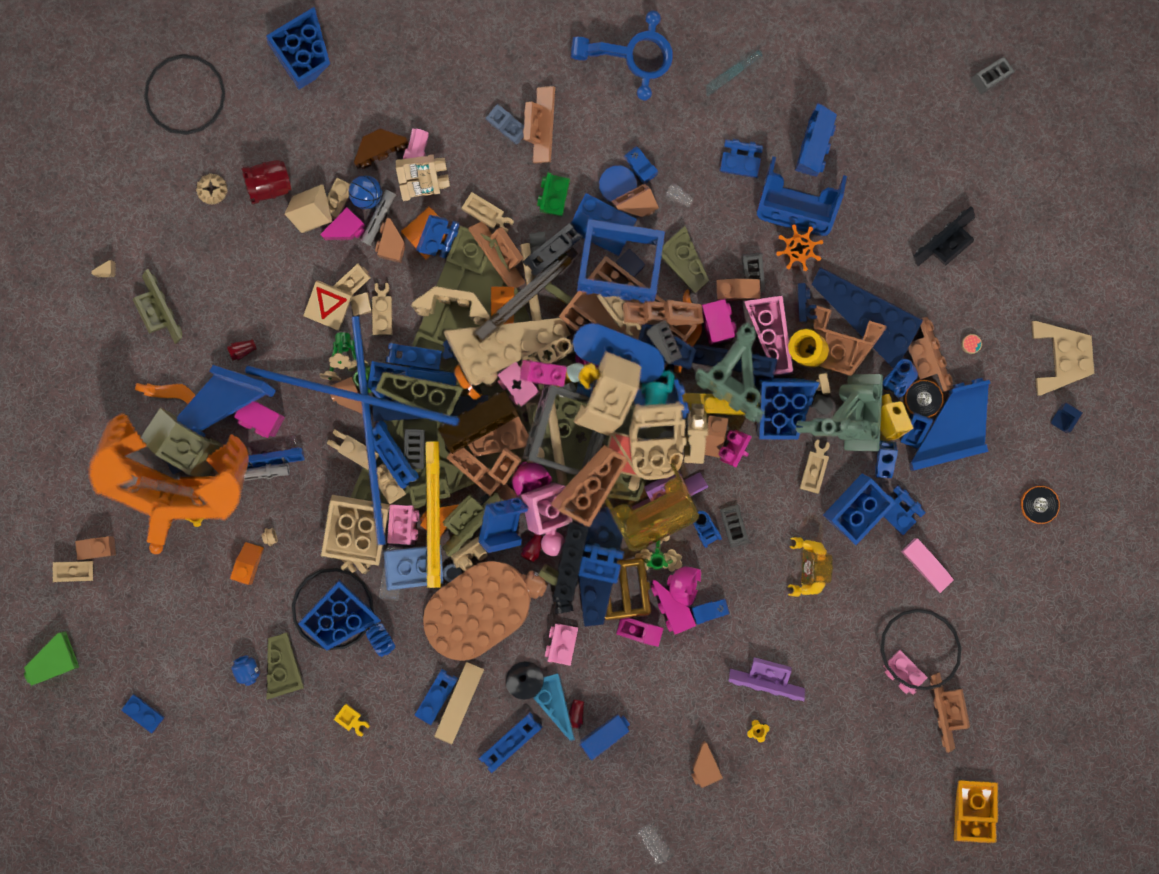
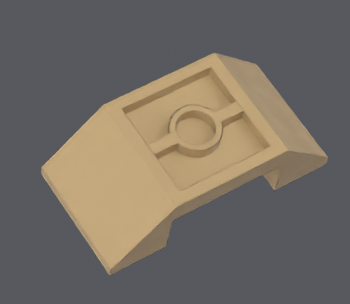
[412,287,490,325]
[574,352,641,436]

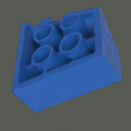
[266,7,330,90]
[795,104,837,177]
[756,378,820,439]
[298,579,381,650]

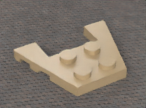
[1031,321,1094,396]

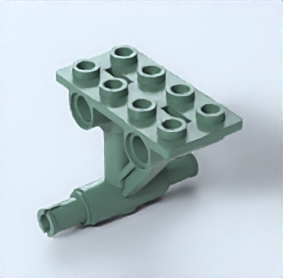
[695,324,764,423]
[796,374,883,451]

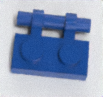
[720,139,763,178]
[416,215,460,259]
[883,485,926,535]
[579,543,624,584]

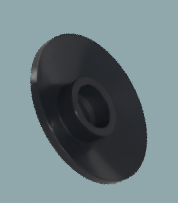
[506,661,544,700]

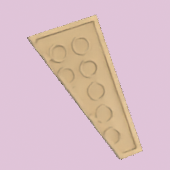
[444,318,570,385]

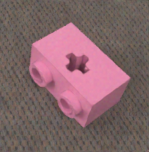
[497,362,540,407]

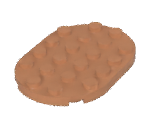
[423,561,531,660]

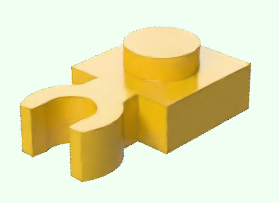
[334,703,370,737]

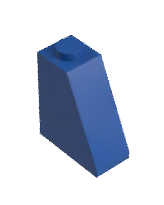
[580,714,630,760]

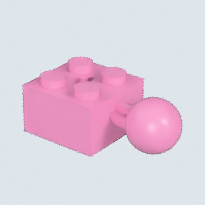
[521,482,573,556]

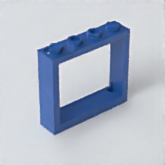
[577,219,665,303]

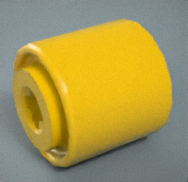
[788,329,829,367]

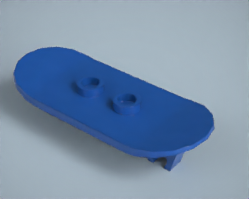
[573,323,665,383]

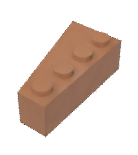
[550,445,628,527]

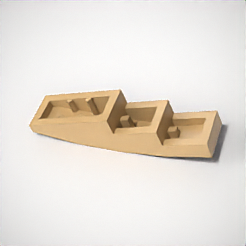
[434,662,484,744]

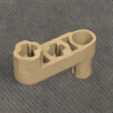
[520,338,574,367]

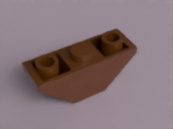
[354,129,409,169]

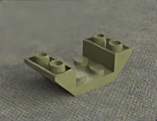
[140,407,223,477]

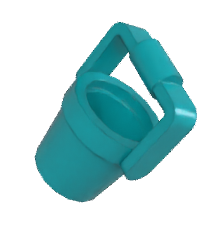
[642,370,674,406]

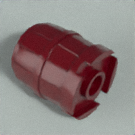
[241,160,292,205]

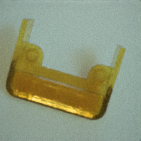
[605,463,699,551]

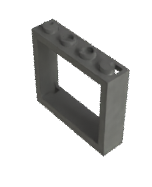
[522,384,607,475]

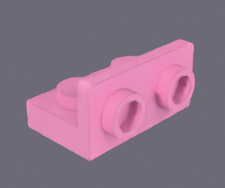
[387,505,419,545]
[545,623,578,666]
[883,650,928,695]

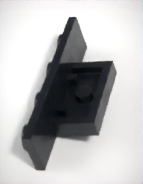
[913,206,975,267]
[554,522,589,602]

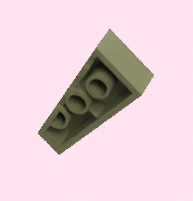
[376,372,463,416]

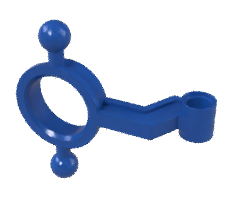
[571,10,673,101]

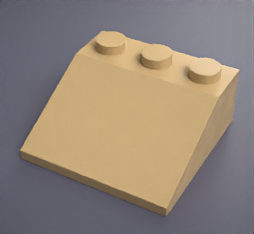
[321,495,390,566]

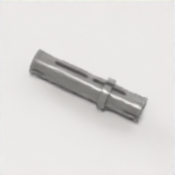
[360,189,396,246]
[244,463,290,481]

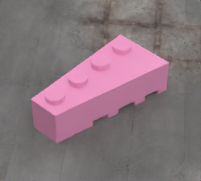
[744,296,793,376]

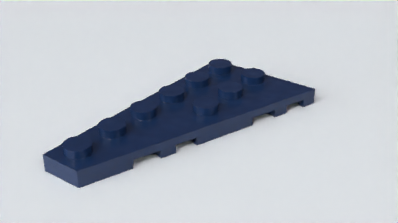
[811,267,923,369]
[574,505,630,627]

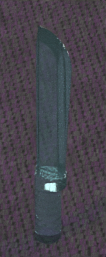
[706,50,763,96]

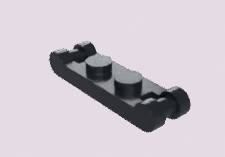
[522,222,584,277]

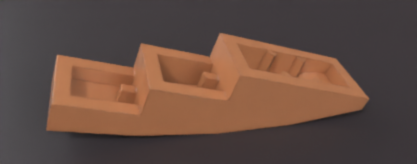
[623,300,703,325]
[446,448,518,501]

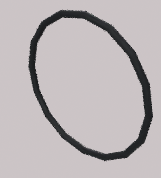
[144,54,225,135]
[292,568,374,650]
[880,609,962,691]

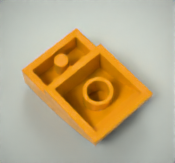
[954,781,998,843]

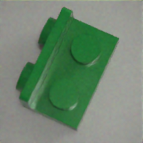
[537,172,570,217]

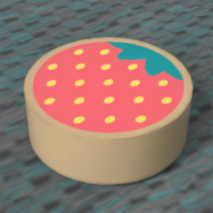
[961,334,982,354]

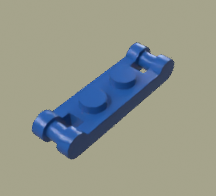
[372,420,419,488]
[478,713,543,773]

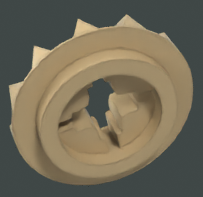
[196,174,227,204]

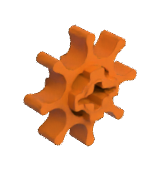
[776,224,823,271]

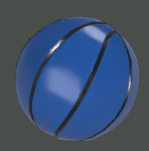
[348,176,382,209]

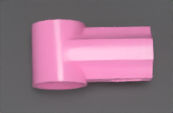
[403,129,429,159]

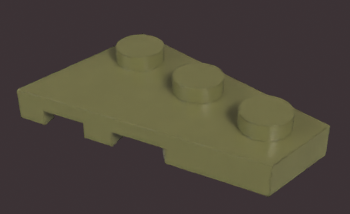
[661,226,709,294]
[266,632,305,700]

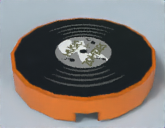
[454,364,482,399]
[904,380,943,418]
[1020,486,1060,524]

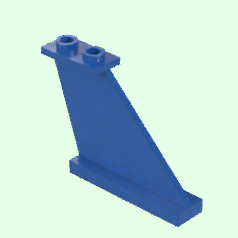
[177,365,276,437]
[909,378,990,471]

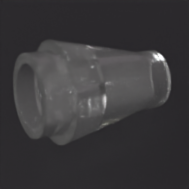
[664,183,694,208]

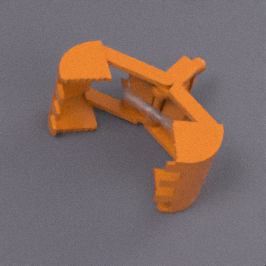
[90,413,249,554]

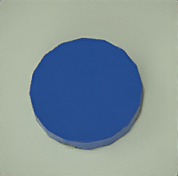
[599,166,637,203]

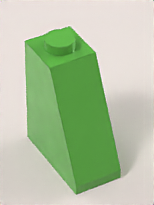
[24,631,79,686]

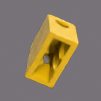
[880,394,913,441]

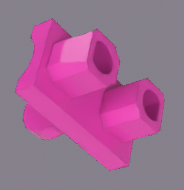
[718,430,751,468]

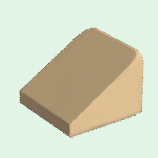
[92,260,115,277]
[351,292,372,316]

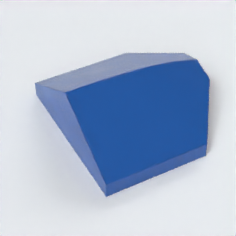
[367,361,409,401]

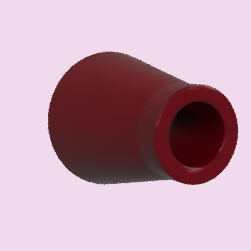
[227,339,257,361]
[520,533,543,563]
[568,699,584,729]

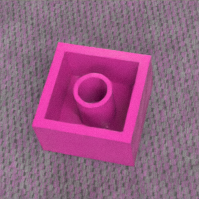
[702,299,737,346]
[234,401,285,438]

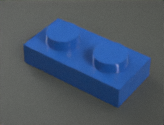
[121,694,165,734]

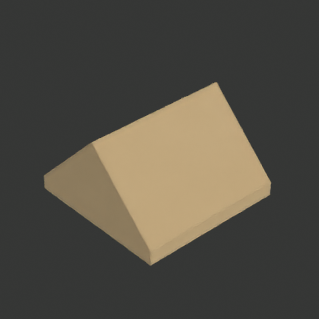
[285,185,332,233]

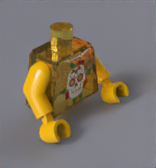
[788,537,833,597]

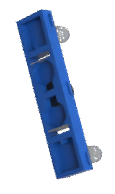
[247,436,305,468]

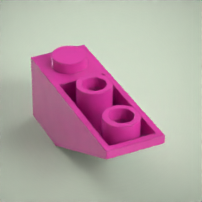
[650,580,696,635]

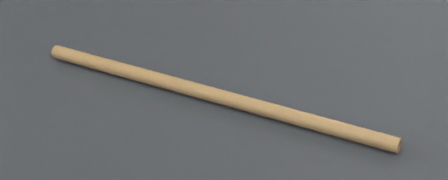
[520,243,568,486]

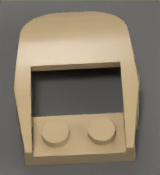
[629,402,687,480]

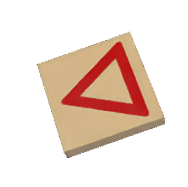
[304,280,353,331]

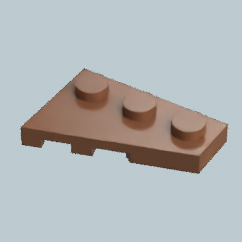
[468,417,529,457]

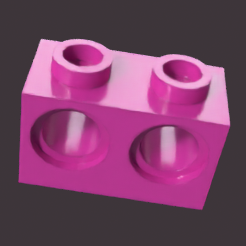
[520,360,567,386]

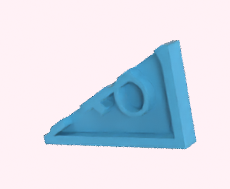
[533,674,575,741]

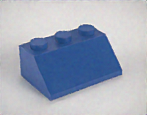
[572,193,637,256]
[823,473,895,545]

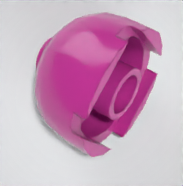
[512,462,552,497]
[667,566,701,606]

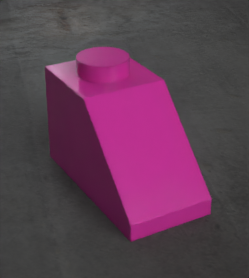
[320,208,365,240]
[616,618,664,647]

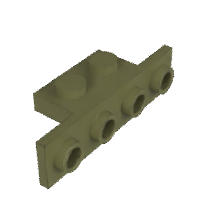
[133,269,182,344]
[442,492,503,557]

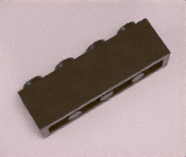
[438,391,519,454]

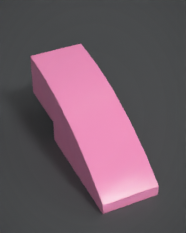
[901,538,954,593]

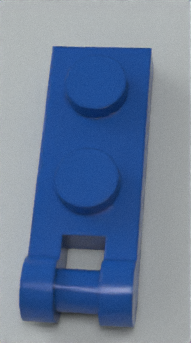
[386,343,442,370]
[414,669,459,725]

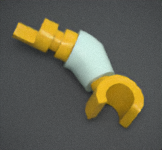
[553,363,601,390]

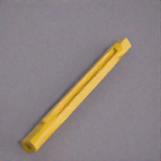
[426,442,441,588]

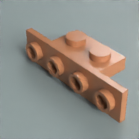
[523,86,555,163]
[468,222,526,289]
[908,317,953,391]
[930,672,970,752]

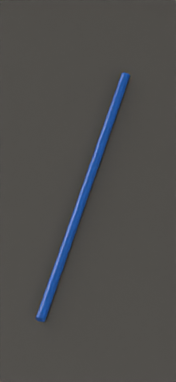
[352,316,385,545]
[245,366,459,425]

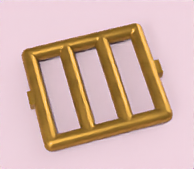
[605,558,651,620]

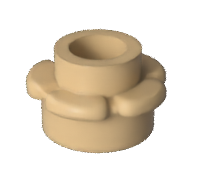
[262,528,278,546]

